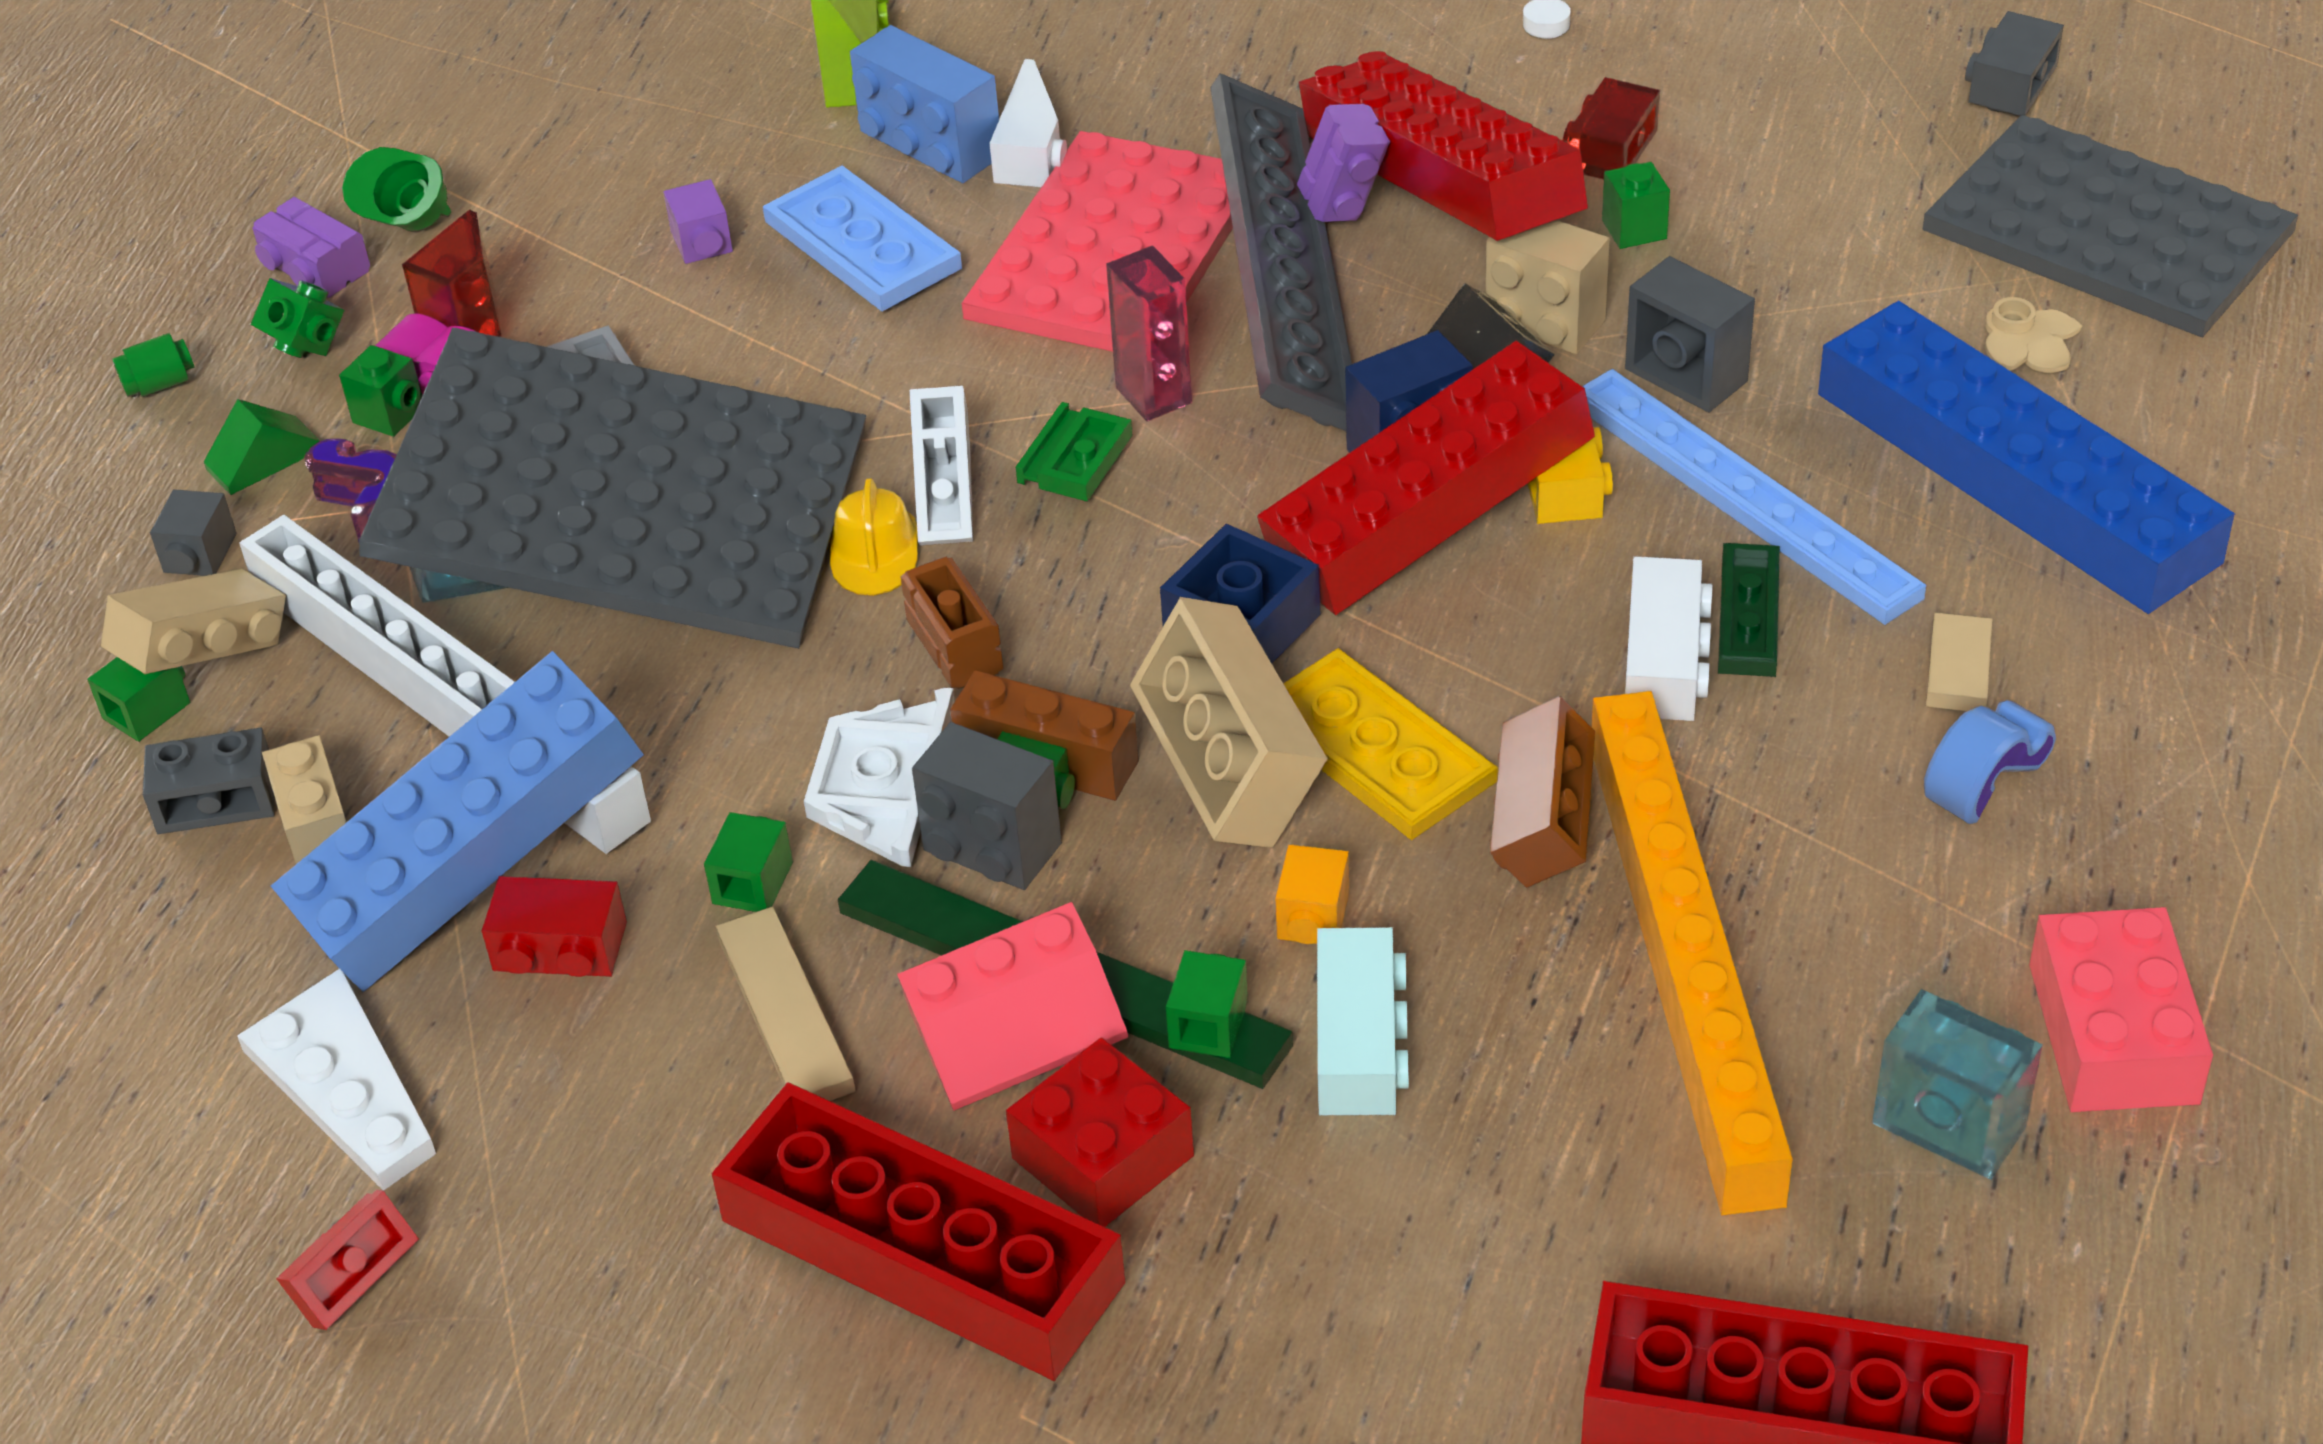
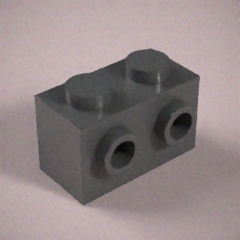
[1965,11,2064,116]
[142,727,275,835]

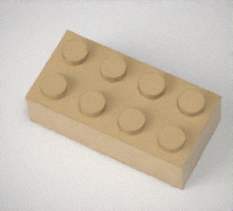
[1130,597,1327,848]

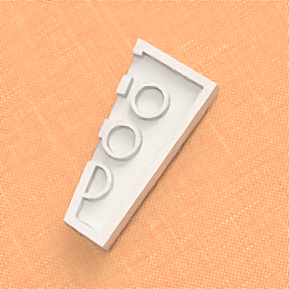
[237,968,436,1190]

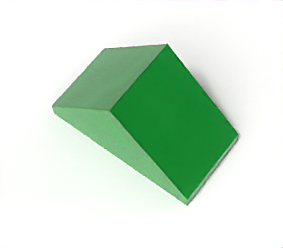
[204,399,321,495]

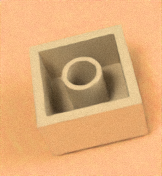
[1485,220,1610,354]

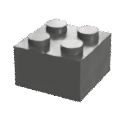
[1625,256,1755,413]
[912,722,1062,890]

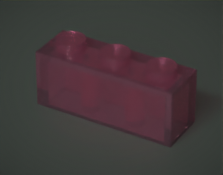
[1106,245,1192,422]

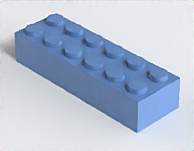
[271,651,644,992]

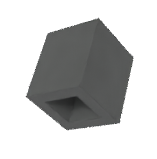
[150,489,237,576]

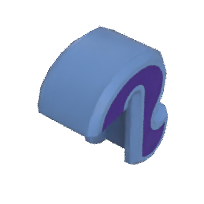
[1924,700,2056,824]

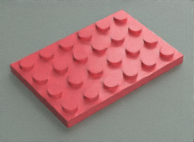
[962,131,1233,360]

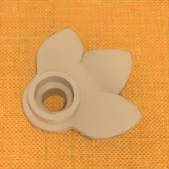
[1985,297,2082,373]

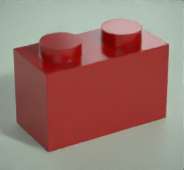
[482,876,627,977]

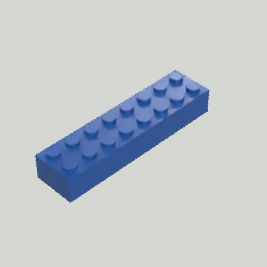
[1818,300,2235,614]

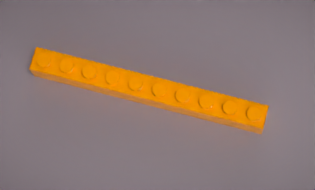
[1591,691,1793,1216]

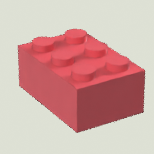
[2029,907,2213,1112]

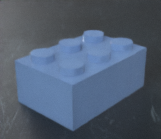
[850,25,999,183]

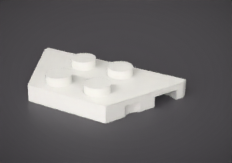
[804,688,955,867]

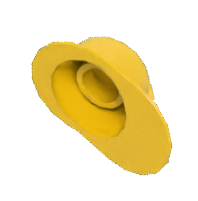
[830,478,918,596]

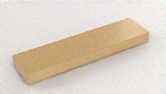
[716,906,856,1101]

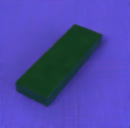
[1718,543,1780,677]

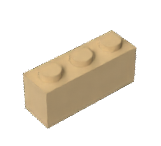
[101,569,286,674]

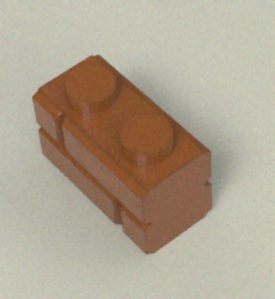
[900,556,1004,689]

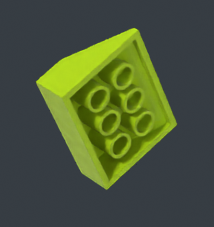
[811,0,889,108]

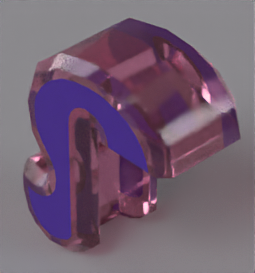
[304,438,397,542]

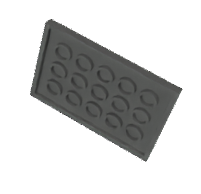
[1922,115,2298,338]

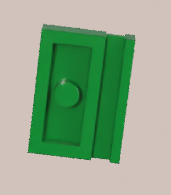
[1015,402,1133,502]

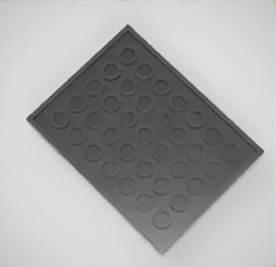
[359,327,866,649]

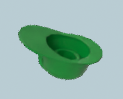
[342,147,451,231]

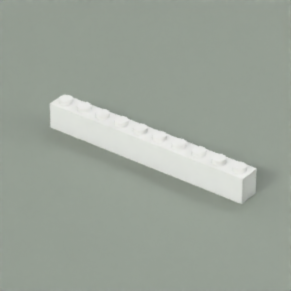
[239,515,651,854]

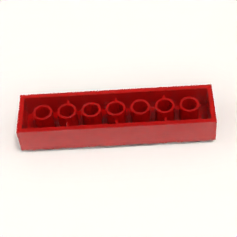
[1299,51,1588,241]

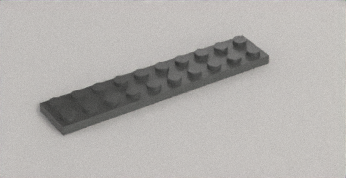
[1210,73,1352,431]

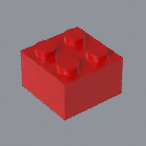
[1006,1037,1194,1227]

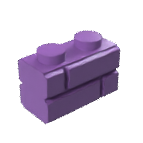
[1297,104,1390,222]
[252,197,370,298]

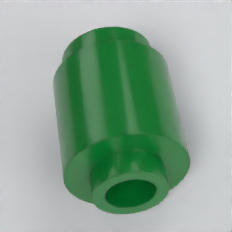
[112,333,194,397]

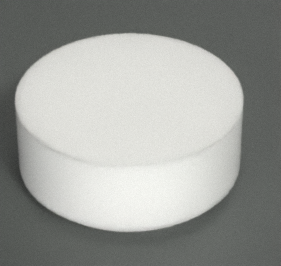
[1523,0,1570,39]

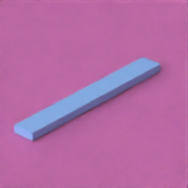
[1582,369,1926,625]

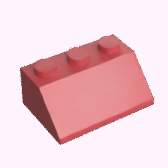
[897,902,1129,1111]

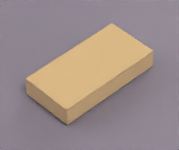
[1926,612,1993,711]

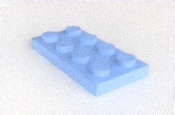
[763,166,962,312]

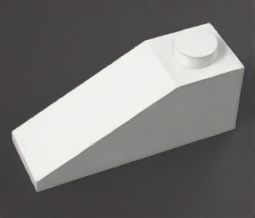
[990,59,1067,187]
[909,386,973,545]

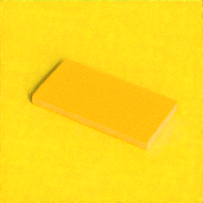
[1283,648,1498,841]

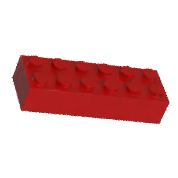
[1257,341,1595,616]
[711,1082,1125,1381]
[1581,1281,2029,1444]

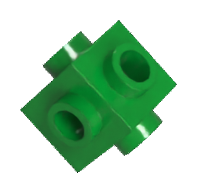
[250,278,345,358]

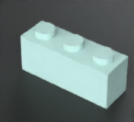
[1317,927,1409,1115]

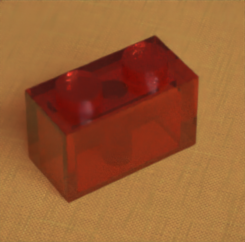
[1562,77,1660,180]

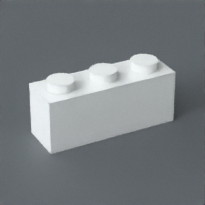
[1625,556,1712,721]

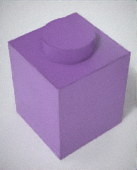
[663,179,733,264]

